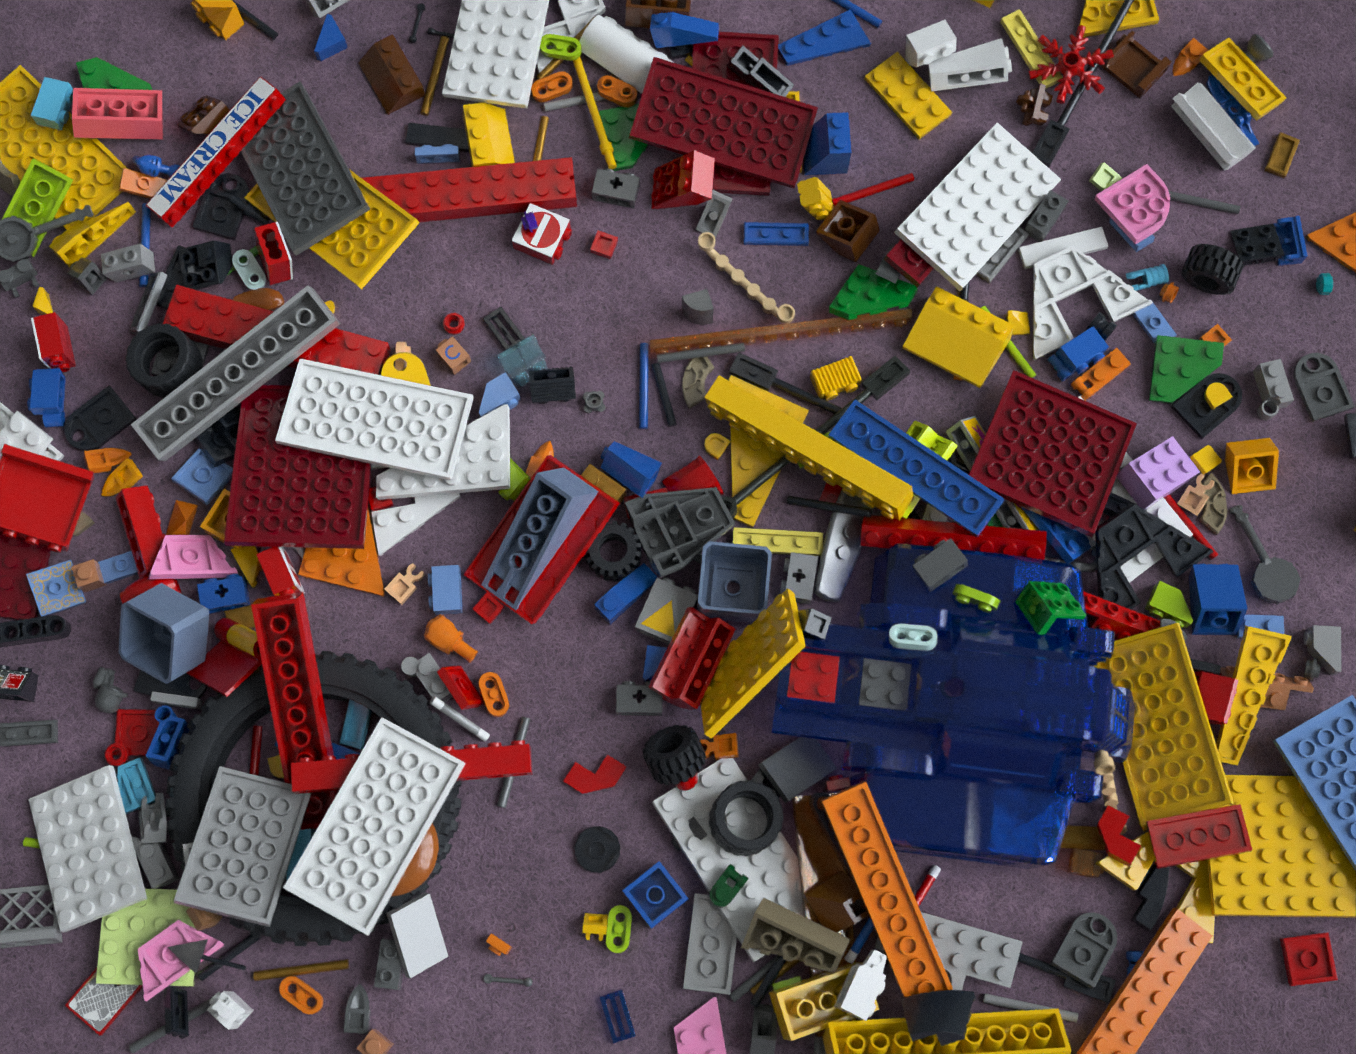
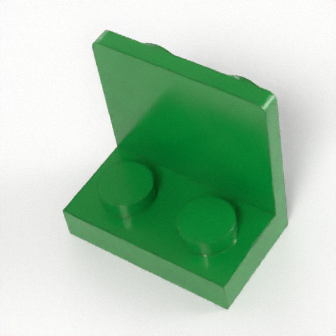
[1015,581,1086,635]

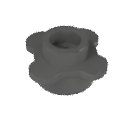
[583,391,606,413]

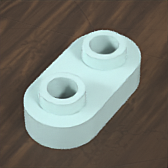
[232,249,266,290]
[889,624,937,651]

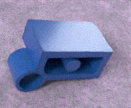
[27,368,65,427]
[146,705,189,770]

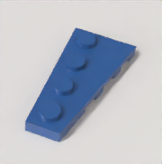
[778,10,871,66]

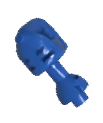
[132,155,181,178]

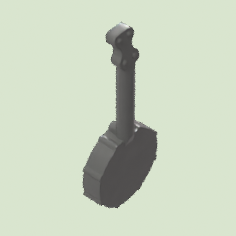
[0,205,94,262]
[1229,505,1301,605]

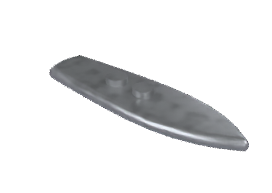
[814,490,873,603]

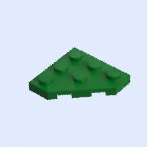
[76,57,152,90]
[599,103,649,171]
[829,264,917,320]
[1149,335,1224,404]

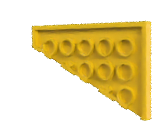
[1080,0,1159,37]
[729,375,809,528]

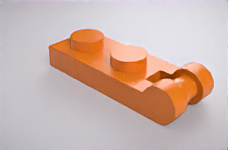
[1070,348,1131,401]

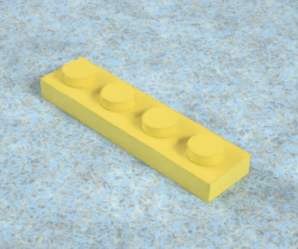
[1000,9,1063,89]
[733,527,823,556]

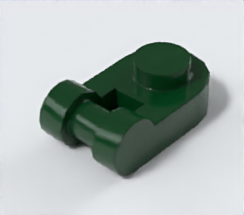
[709,864,749,908]

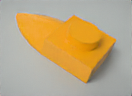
[101,459,143,496]

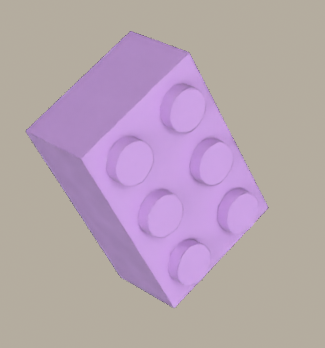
[1117,436,1200,510]

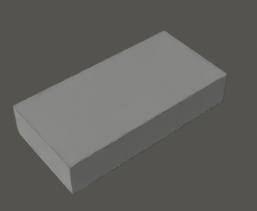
[150,691,203,710]

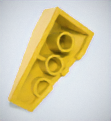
[49,202,136,268]

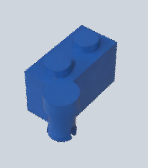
[1047,327,1109,382]

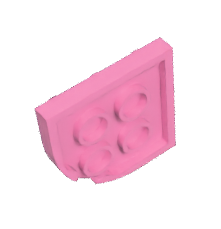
[1095,164,1170,245]

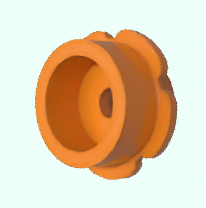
[1160,282,1179,303]

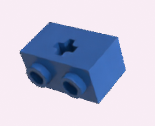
[197,574,250,614]

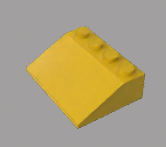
[903,286,1015,388]

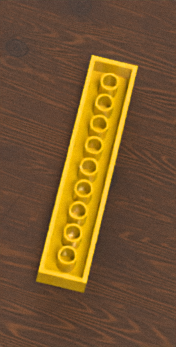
[704,375,914,521]
[823,1008,1071,1054]

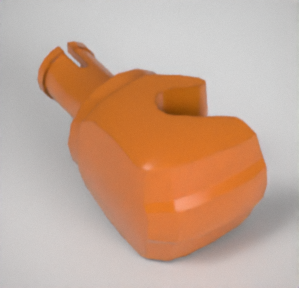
[423,614,478,663]

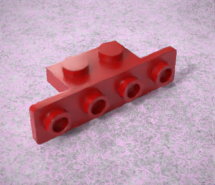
[1079,591,1160,641]

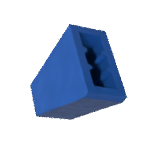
[601,441,662,498]

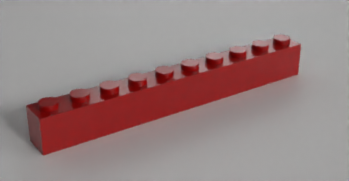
[291,740,533,794]

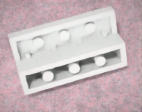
[579,15,674,94]
[1171,82,1256,170]

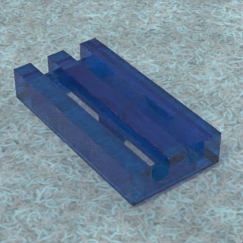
[600,990,636,1043]

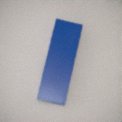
[744,222,809,246]

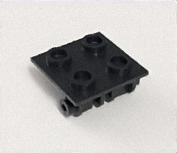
[1230,223,1284,266]

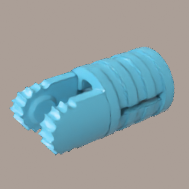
[1126,264,1169,291]

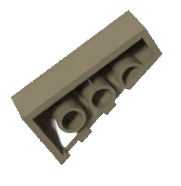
[741,898,850,973]

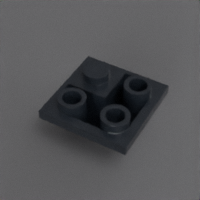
[179,240,233,290]

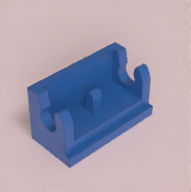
[1274,216,1308,266]

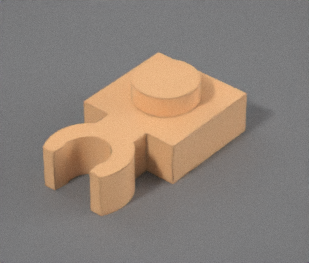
[1177,474,1215,516]
[384,563,425,605]

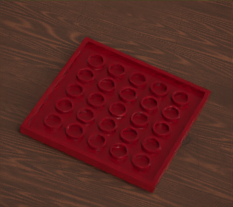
[969,370,1137,537]

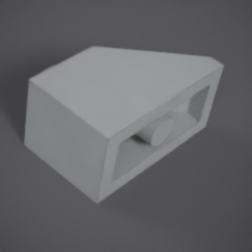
[1303,625,1341,675]

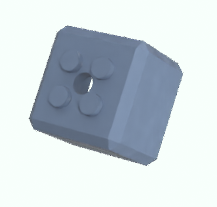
[697,541,772,623]
[118,583,209,684]

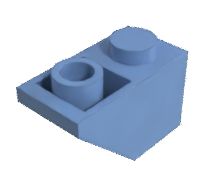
[479,372,521,418]

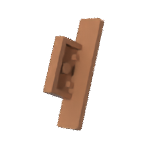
[1219,666,1314,710]

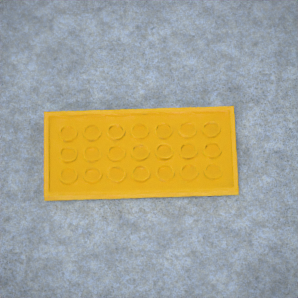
[0,65,128,230]
[244,169,419,289]
[1090,623,1233,827]

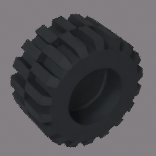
[1181,244,1244,295]
[585,521,642,582]
[642,725,706,785]

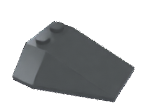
[625,487,735,577]

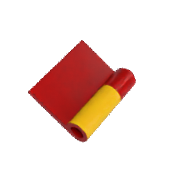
[187,618,262,697]

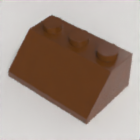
[625,0,691,28]
[358,34,425,115]

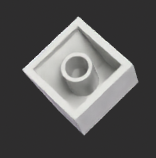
[905,20,957,67]

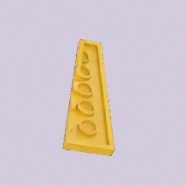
[1216,625,1292,765]

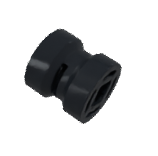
[1087,312,1118,341]

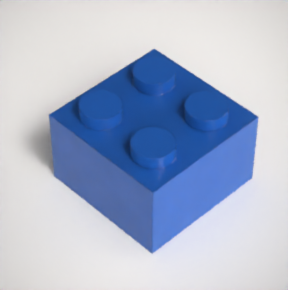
[622,861,689,929]

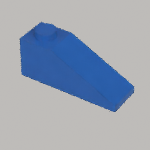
[650,12,719,48]
[594,563,658,625]

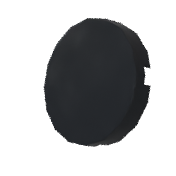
[575,826,621,873]

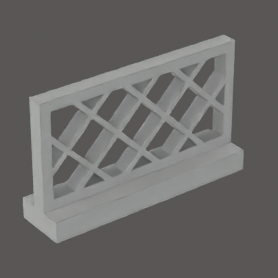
[0,885,62,949]

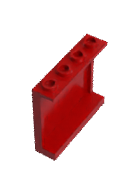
[0,444,94,553]

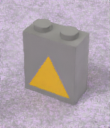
[635,577,698,645]

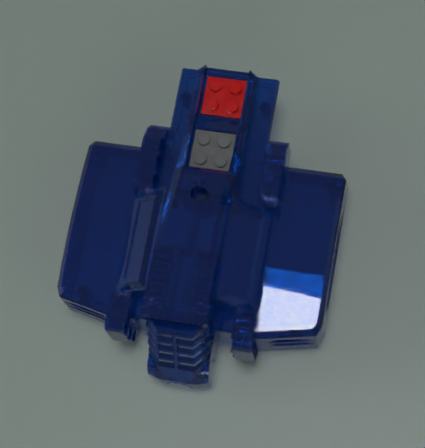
[772,543,1135,869]

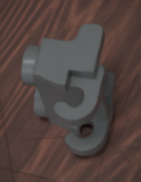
[0,257,40,298]

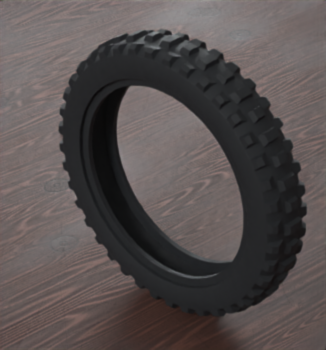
[165,651,462,947]

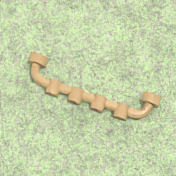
[698,232,795,324]
[1094,750,1127,835]

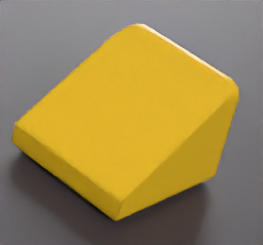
[1190,445,1222,474]

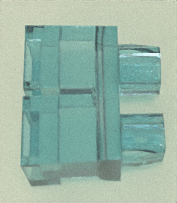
[496,334,548,387]

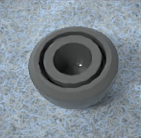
[1245,34,1274,62]

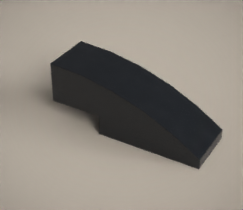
[726,46,794,97]
[1131,863,1169,931]

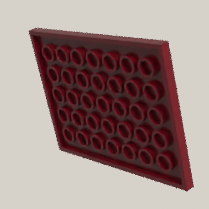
[224,385,371,549]

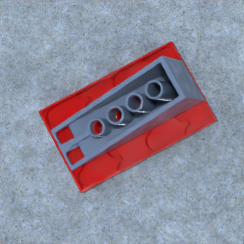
[463,455,620,624]

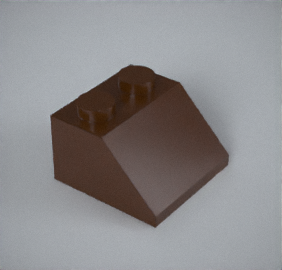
[816,200,880,262]

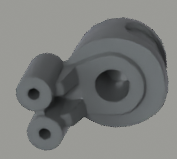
[93,666,128,714]

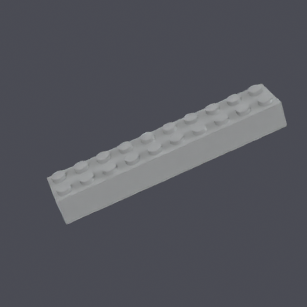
[131,285,341,461]

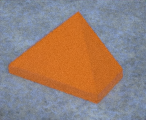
[166,500,198,535]

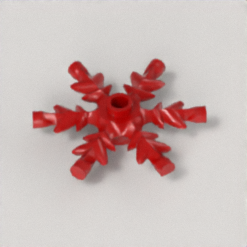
[1029,25,1114,104]

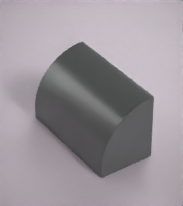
[682,289,714,325]

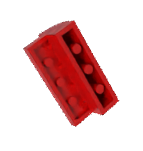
[648,607,736,710]

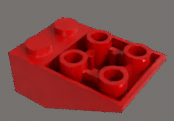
[651,150,715,209]

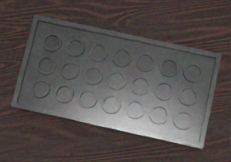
[241,81,370,256]

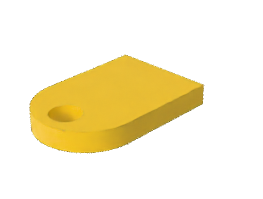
[381,352,431,386]

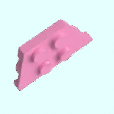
[149,535,238,579]
[138,920,225,1002]
[674,997,726,1054]

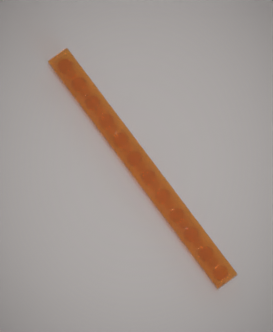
[650,309,912,355]

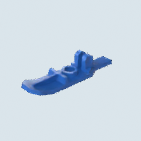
[1206,75,1259,146]

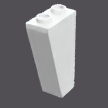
[928,39,1012,91]

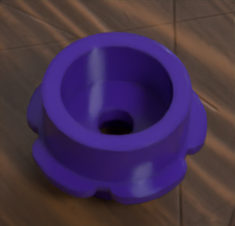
[521,211,538,232]

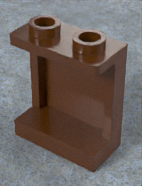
[1101,31,1172,98]

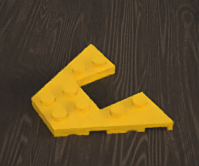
[1095,832,1215,944]

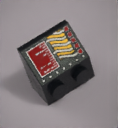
[0,665,39,702]

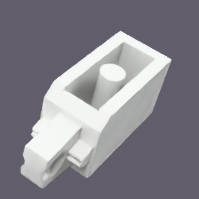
[834,950,887,1020]
[207,991,254,1029]

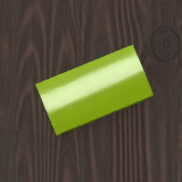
[2,158,74,257]

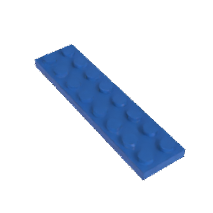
[829,400,1004,537]

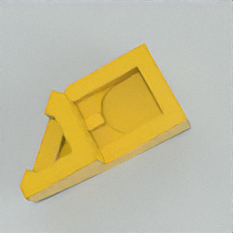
[231,546,262,588]

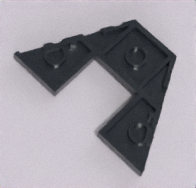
[1095,503,1214,609]

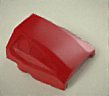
[662,455,724,495]

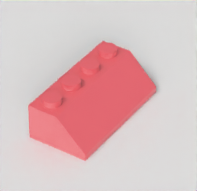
[72,88,163,140]

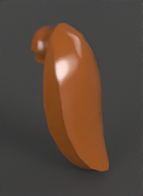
[233,288,284,311]

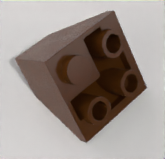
[177,96,230,134]
[803,870,869,933]

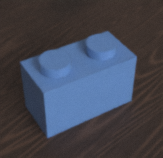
[428,565,463,615]

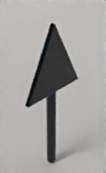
[168,939,246,974]

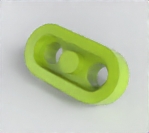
[540,34,582,61]
[952,584,1000,613]
[606,905,632,953]

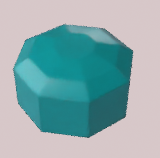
[1316,273,1333,295]

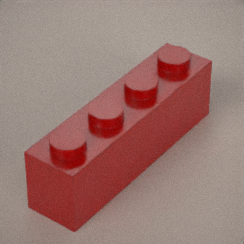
[115,485,165,578]

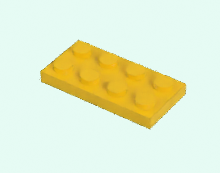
[1199,38,1287,121]
[864,52,952,140]

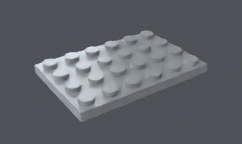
[174,766,312,927]

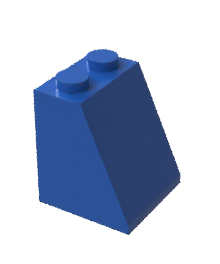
[803,112,851,175]
[1189,564,1247,635]

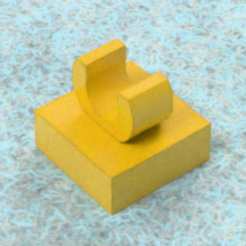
[583,913,608,941]

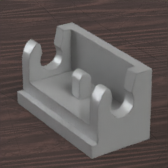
[138,793,167,843]

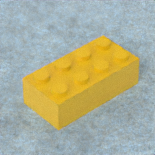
[769,962,879,1041]

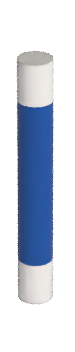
[845,917,874,963]

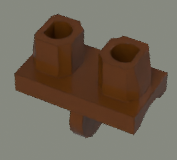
[1016,83,1053,126]

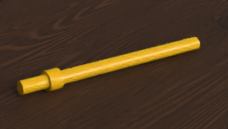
[573,57,617,169]

